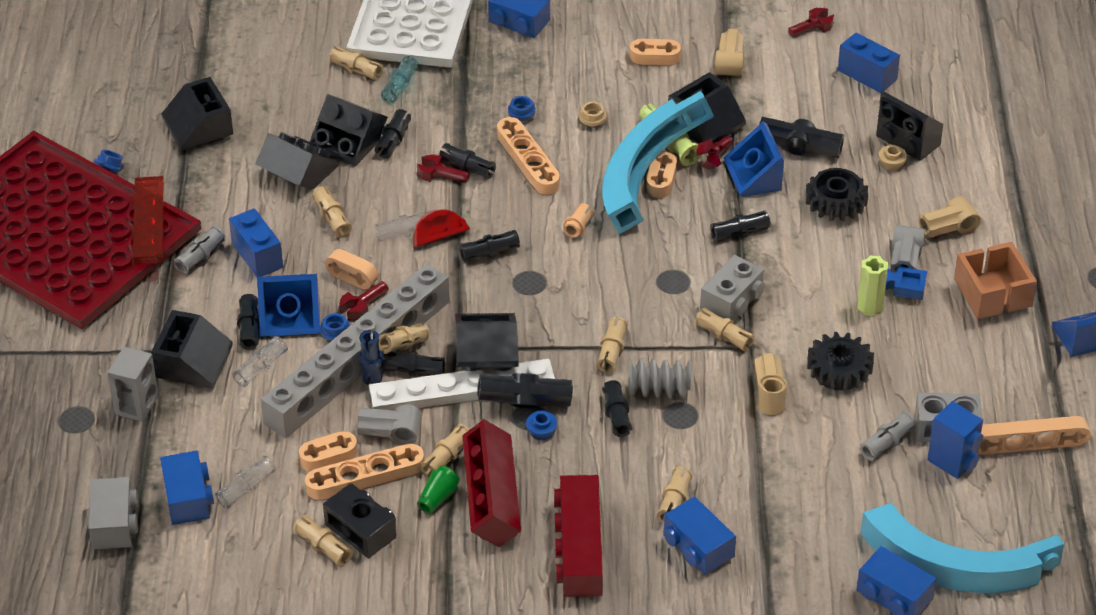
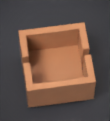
[954,242,1037,319]

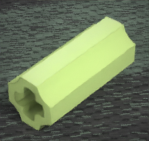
[857,255,888,316]

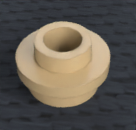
[579,102,607,127]
[878,145,907,171]

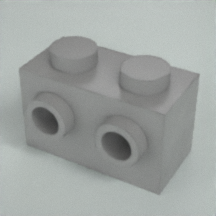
[700,255,765,320]
[88,477,138,550]

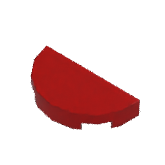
[413,209,470,247]

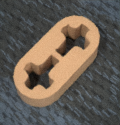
[630,39,681,66]
[646,152,677,198]
[325,249,379,290]
[299,431,358,472]

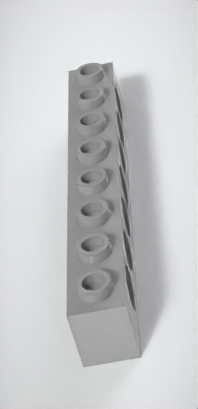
[260,264,450,438]

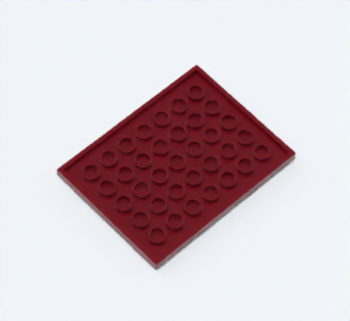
[0,130,202,329]

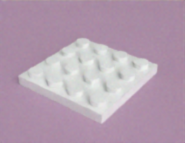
[346,0,473,68]

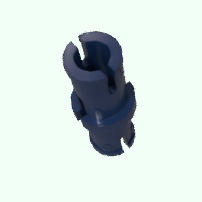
[359,330,383,385]

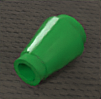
[417,466,460,514]

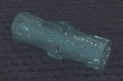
[380,56,419,103]

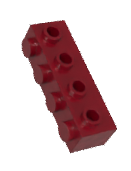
[462,419,521,547]
[554,475,603,597]

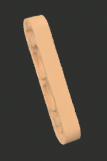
[497,117,560,195]
[978,416,1091,455]
[305,444,424,500]

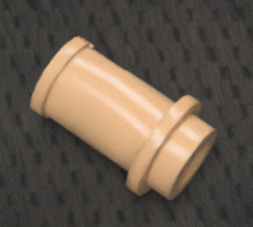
[563,203,594,238]

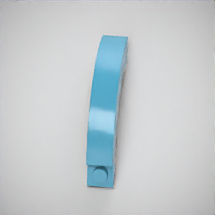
[602,91,714,234]
[861,502,1065,593]

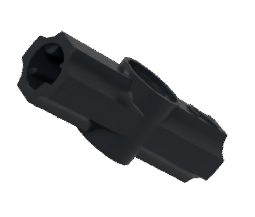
[759,116,845,158]
[477,373,573,408]

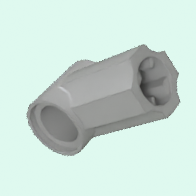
[891,225,925,272]
[357,404,422,445]

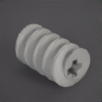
[629,358,692,399]

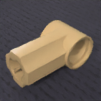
[714,29,744,77]
[918,196,981,239]
[754,353,787,415]

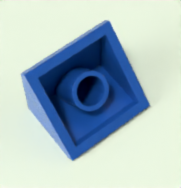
[723,122,784,197]
[257,274,320,337]
[1052,311,1096,357]

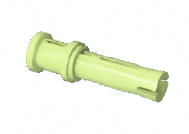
[639,104,702,166]

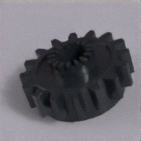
[805,168,869,222]
[807,332,874,391]

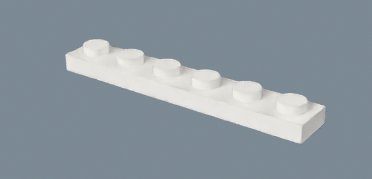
[369,359,555,411]

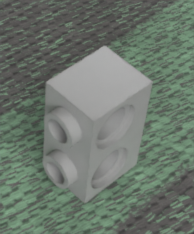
[107,347,159,421]
[915,393,983,442]

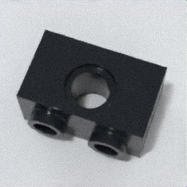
[323,483,397,559]

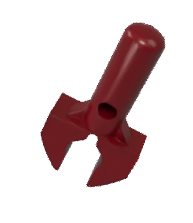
[788,8,834,37]
[696,136,732,170]
[417,154,469,183]
[339,281,389,321]

